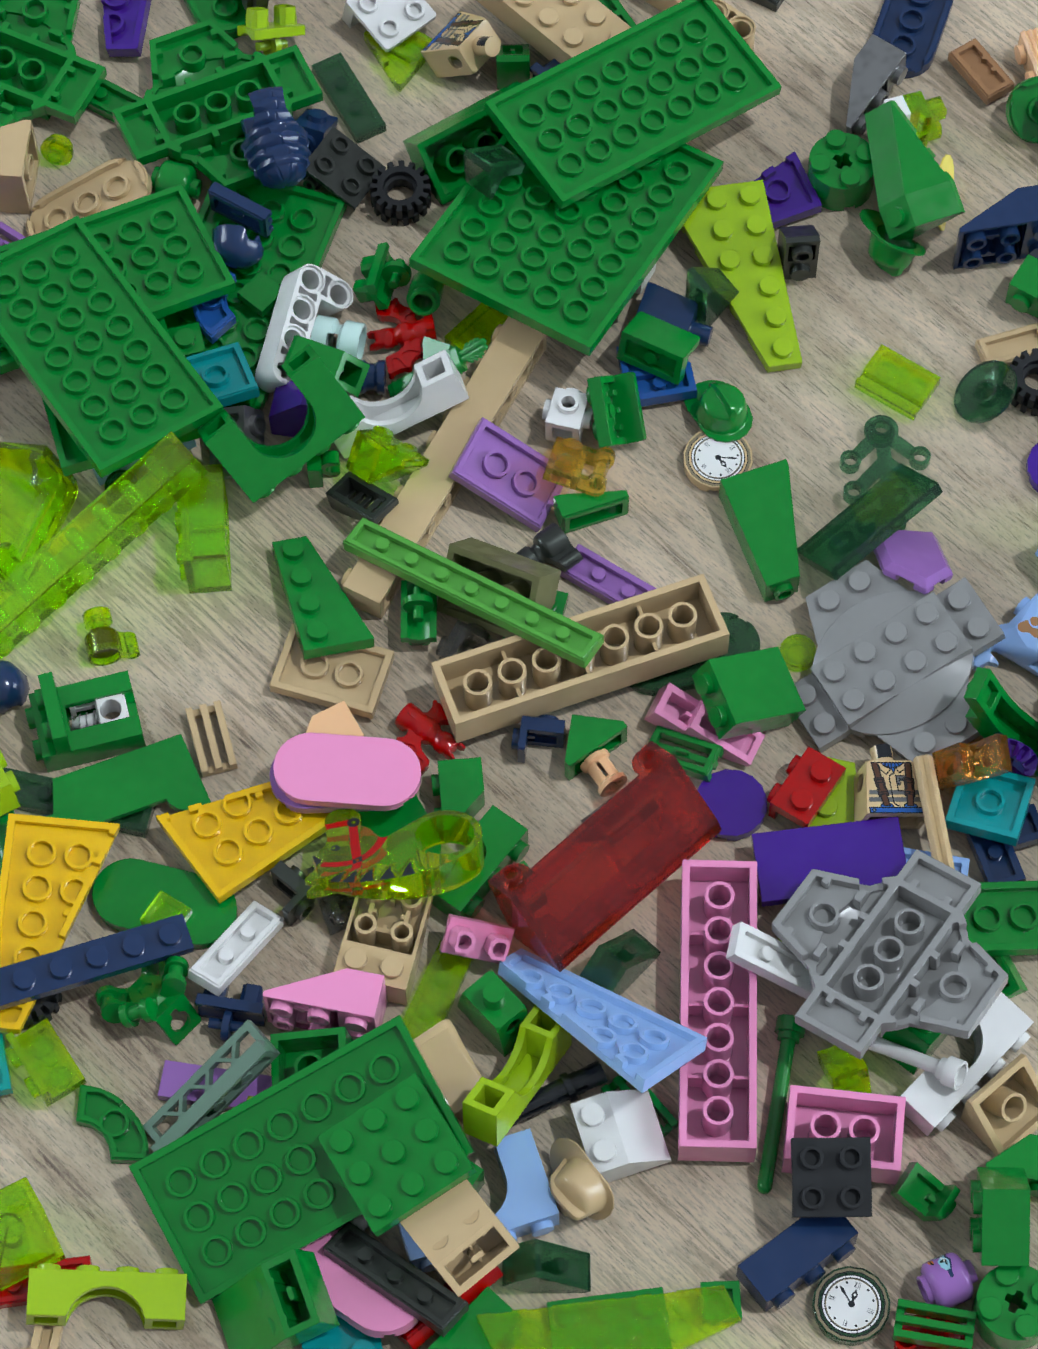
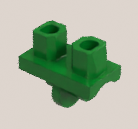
[353,242,412,310]
[400,580,437,646]

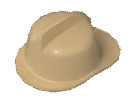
[549,1138,615,1220]

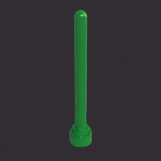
[757,1014,805,1194]

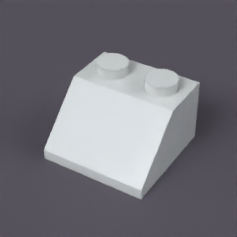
[570,1089,672,1183]

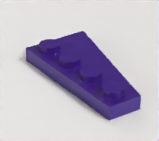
[101,0,152,57]
[693,151,822,249]

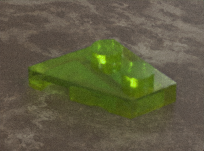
[364,30,433,92]

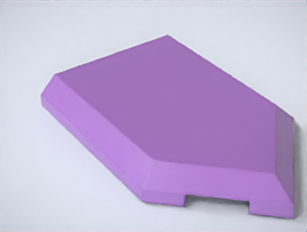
[868,528,953,595]

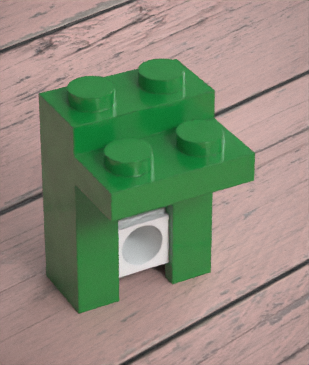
[25,670,146,773]

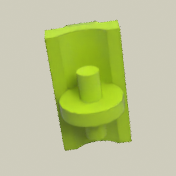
[237,4,305,55]

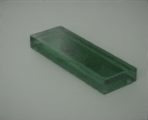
[311,52,386,144]

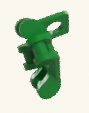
[95,956,201,1045]

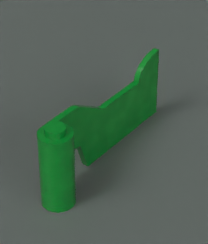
[0,734,211,876]

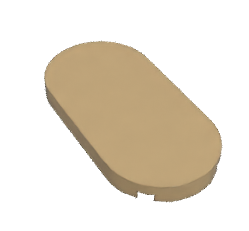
[26,158,152,236]

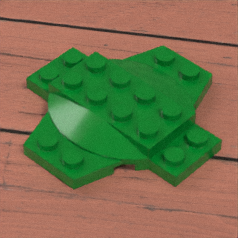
[0,0,107,127]
[112,19,323,191]

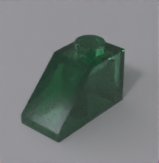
[579,929,661,995]
[502,1238,591,1293]

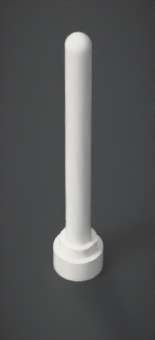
[869,1037,968,1090]

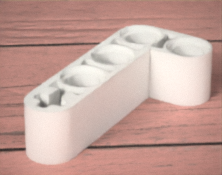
[255,264,353,393]

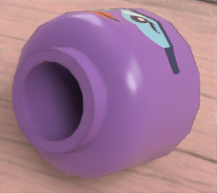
[916,1252,978,1308]

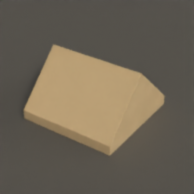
[960,1053,1038,1156]

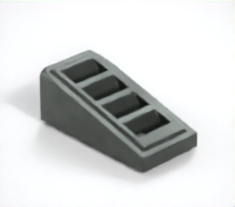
[325,470,399,524]

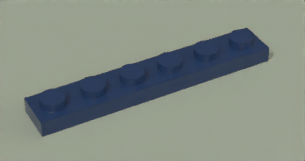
[0,913,194,1010]

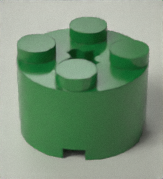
[807,129,874,211]
[971,1266,1038,1349]

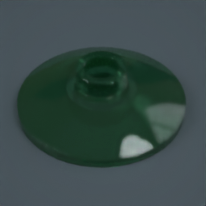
[954,360,1017,423]

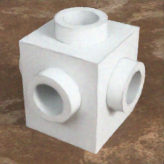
[542,387,594,447]

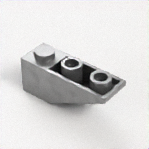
[846,34,908,136]

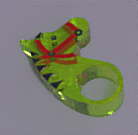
[305,809,484,900]

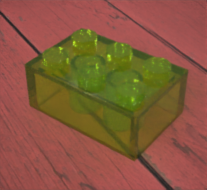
[173,464,232,594]

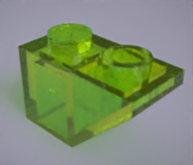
[345,426,429,484]

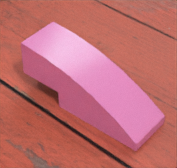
[644,682,765,767]

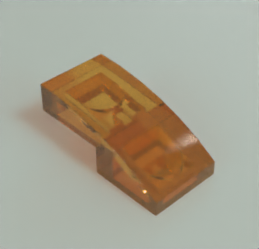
[932,734,1012,789]

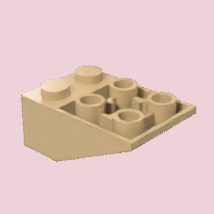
[333,872,435,1006]
[400,1179,520,1297]

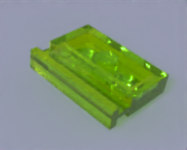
[854,344,941,421]

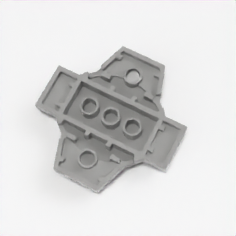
[794,560,1005,764]
[772,849,1008,1060]

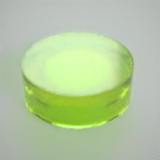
[780,634,816,672]

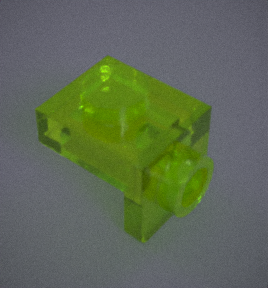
[817,1045,872,1093]

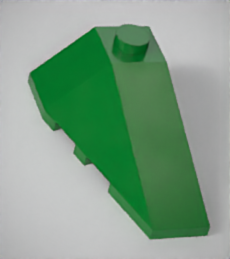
[865,100,965,240]

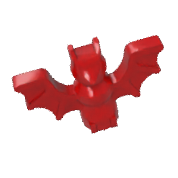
[367,298,437,380]
[395,700,466,776]

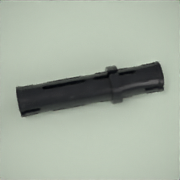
[513,1060,608,1126]

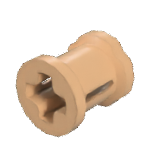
[580,748,627,797]

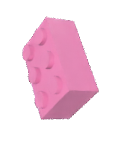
[781,1085,906,1185]

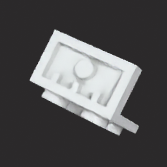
[342,0,436,52]

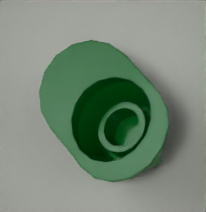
[859,209,926,277]
[684,380,753,442]

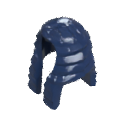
[241,87,311,189]

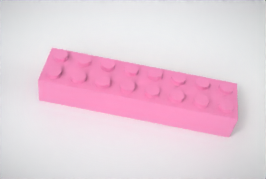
[678,859,757,1162]

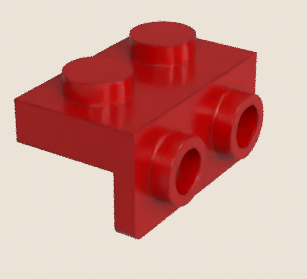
[767,746,846,828]

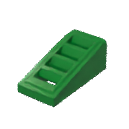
[553,490,629,534]

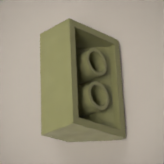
[437,537,561,638]

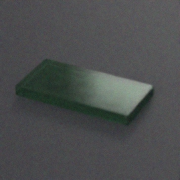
[797,463,943,581]

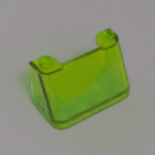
[0,442,78,595]

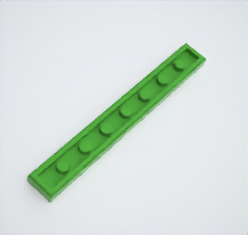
[343,518,604,669]

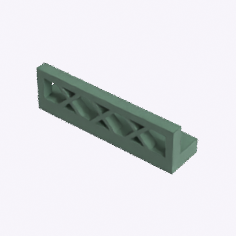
[143,1020,280,1152]

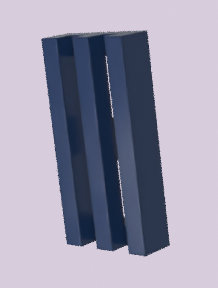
[208,181,274,238]

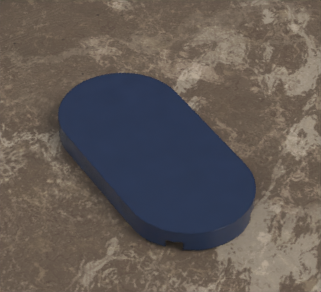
[872,0,953,79]

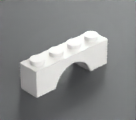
[334,350,469,459]
[901,992,1034,1136]

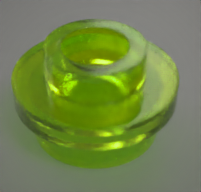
[40,134,74,166]

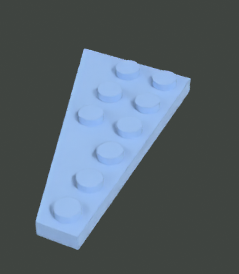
[498,948,707,1093]

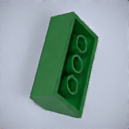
[403,81,522,205]

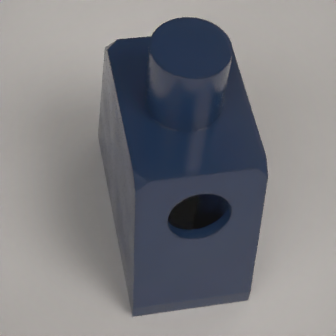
[636,282,713,347]

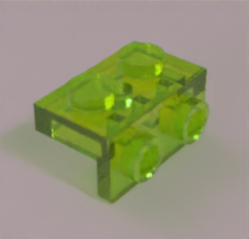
[4,1018,87,1107]

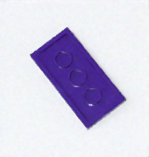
[751,816,906,907]

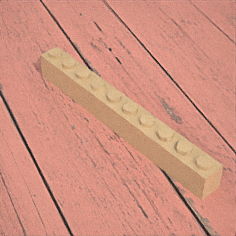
[341,316,547,620]

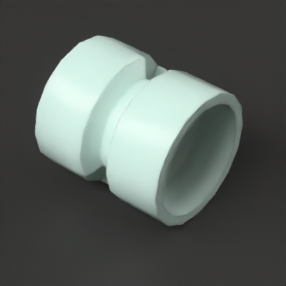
[310,315,367,360]

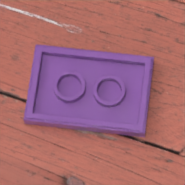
[448,417,571,532]

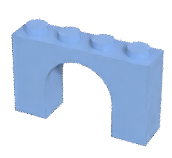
[397,1128,559,1272]

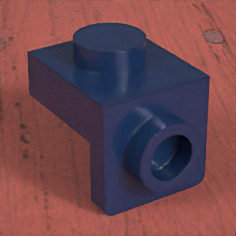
[296,108,338,156]
[511,715,565,763]

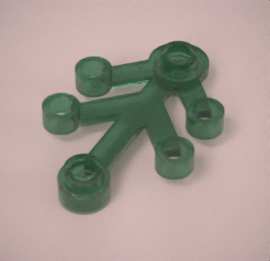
[839,415,935,530]

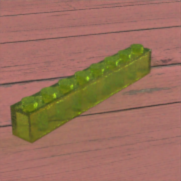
[0,431,209,660]

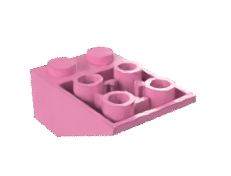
[263,968,388,1040]

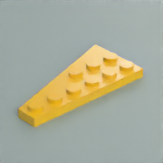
[156,782,355,904]
[0,813,120,1034]

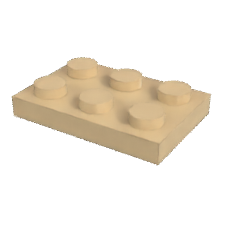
[269,624,395,719]

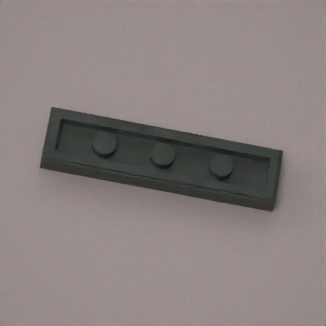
[323,1222,469,1337]

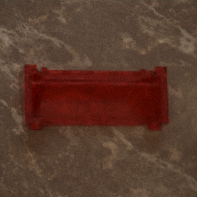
[487,741,722,972]

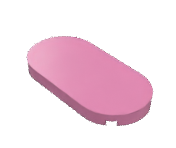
[273,733,421,811]
[301,1226,419,1338]

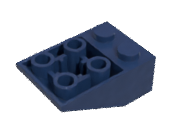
[952,185,1038,269]

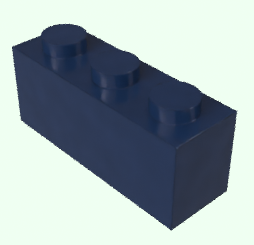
[736,1217,858,1312]

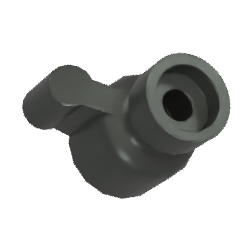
[516,523,583,572]

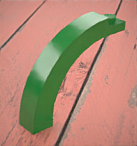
[963,667,1038,777]

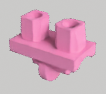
[439,914,515,964]

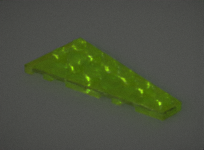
[476,1285,742,1349]

